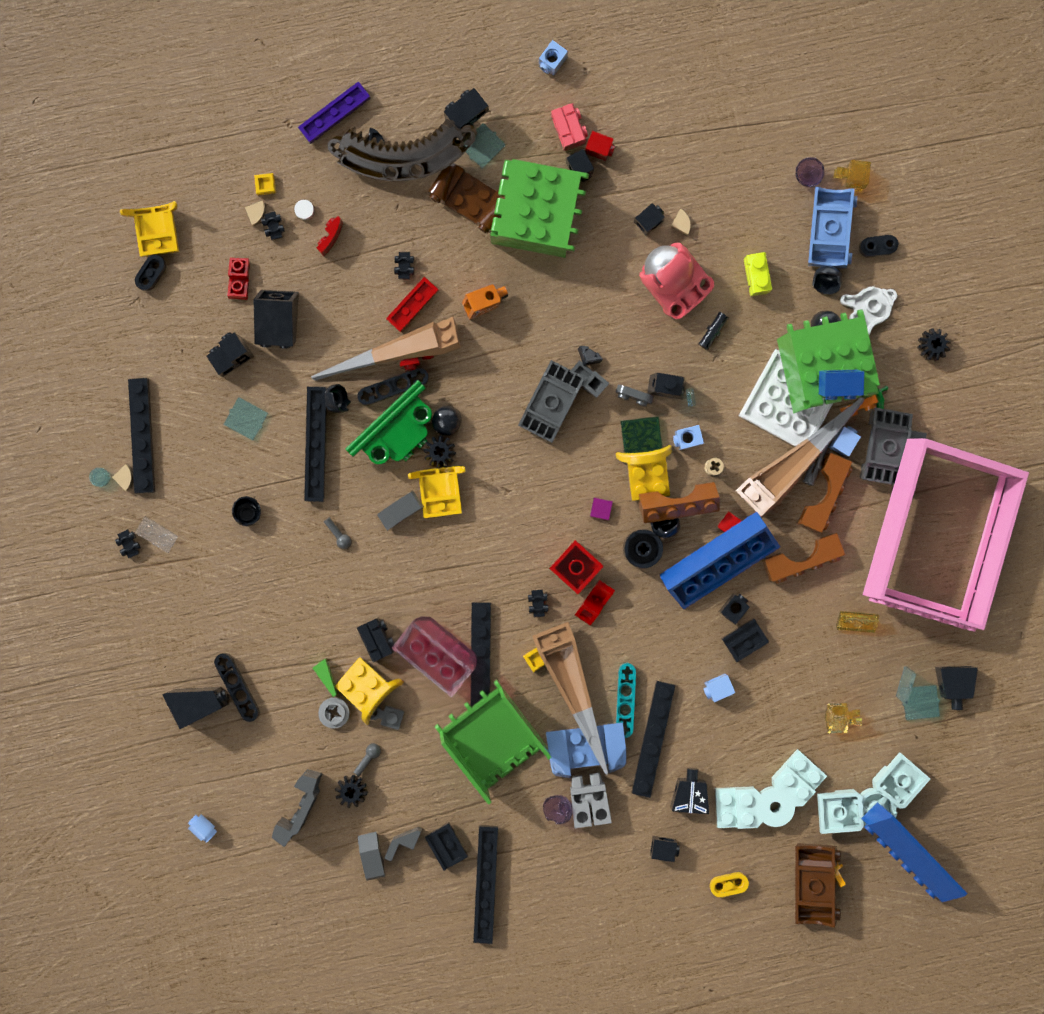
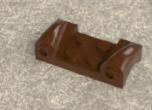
[428,163,505,234]
[795,843,841,928]

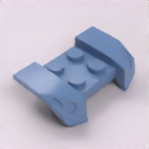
[546,723,626,778]

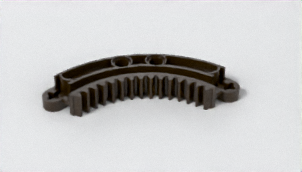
[328,119,477,181]

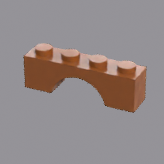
[797,453,852,533]
[639,482,720,523]
[762,533,845,584]

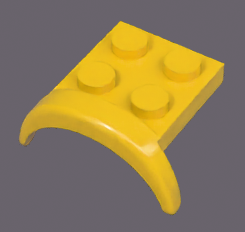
[120,201,179,257]
[616,445,672,501]
[408,466,466,518]
[335,657,404,725]

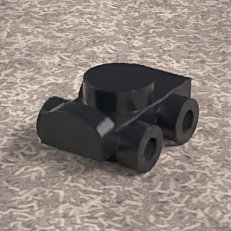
[261,211,285,241]
[394,252,414,280]
[115,529,141,559]
[528,589,548,617]

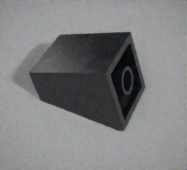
[253,290,299,349]
[162,687,230,729]

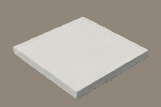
[739,349,833,447]

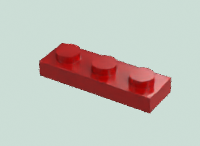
[386,277,439,333]

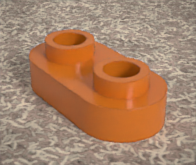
[840,395,878,417]

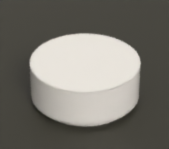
[294,200,314,220]

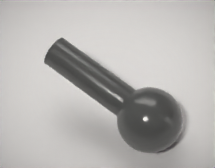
[324,517,352,549]
[353,743,381,777]

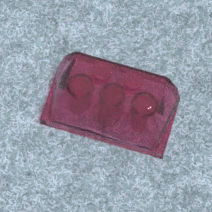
[392,616,477,697]

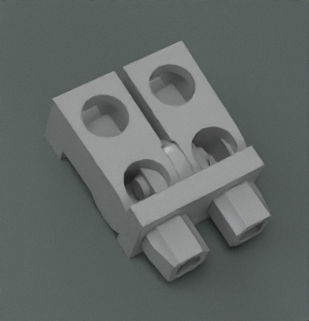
[570,773,612,828]

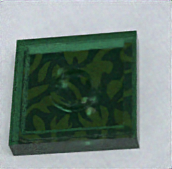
[620,416,662,453]

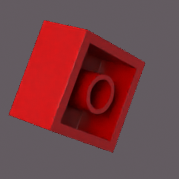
[549,540,604,594]

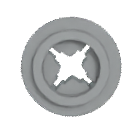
[318,697,350,728]

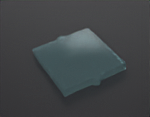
[464,123,506,169]
[223,397,268,440]
[896,666,916,704]
[902,685,940,720]

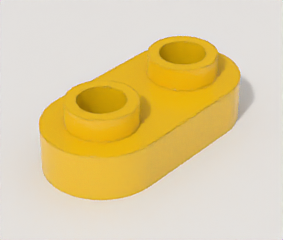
[710,872,749,897]

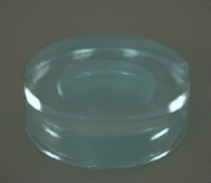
[686,387,696,407]
[89,468,110,487]

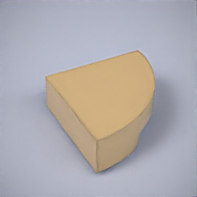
[245,201,265,226]
[671,209,690,235]
[112,464,132,491]

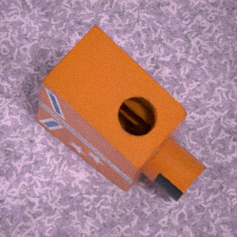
[462,284,508,320]

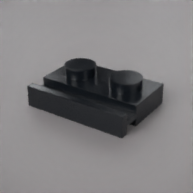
[721,618,769,662]
[425,822,468,871]

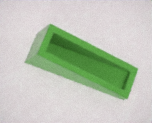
[313,658,338,697]

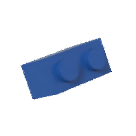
[819,369,864,400]

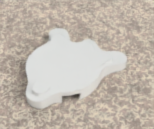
[840,286,897,335]

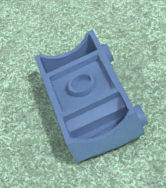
[808,187,858,268]

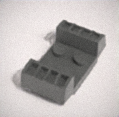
[518,360,585,443]
[860,408,913,485]
[272,769,322,847]

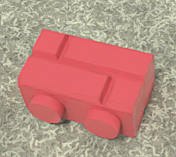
[551,103,588,151]

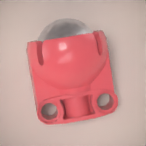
[639,243,714,319]

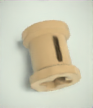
[704,458,724,476]

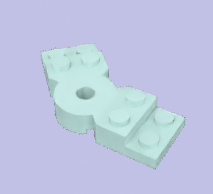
[715,749,827,829]
[817,752,930,834]

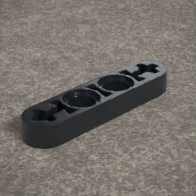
[357,368,429,406]
[214,653,260,722]

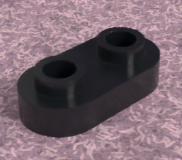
[859,235,899,258]
[135,255,166,291]

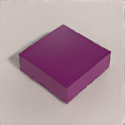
[590,498,613,520]

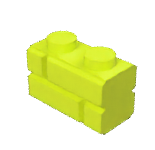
[743,252,772,297]

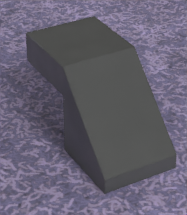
[571,360,609,398]
[377,491,424,531]
[384,827,422,861]
[358,832,386,881]

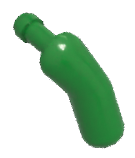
[876,386,888,409]

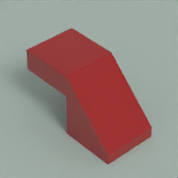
[575,580,615,626]

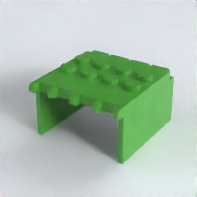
[490,159,589,258]
[777,309,880,414]
[435,680,552,805]

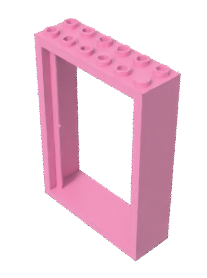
[863,439,1029,632]

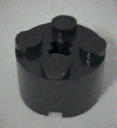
[623,530,663,568]

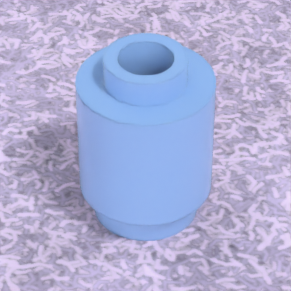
[188,814,217,843]

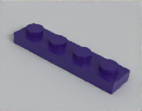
[298,81,371,144]

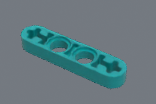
[616,662,636,738]

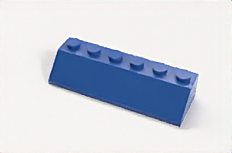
[660,512,780,610]
[861,802,968,902]

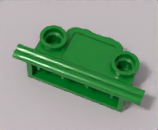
[345,380,432,465]

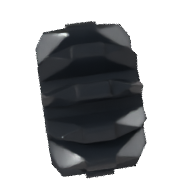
[917,328,951,361]
[423,436,456,468]
[335,774,368,808]

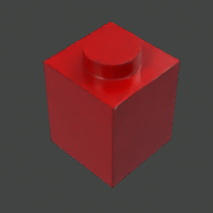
[585,131,615,161]

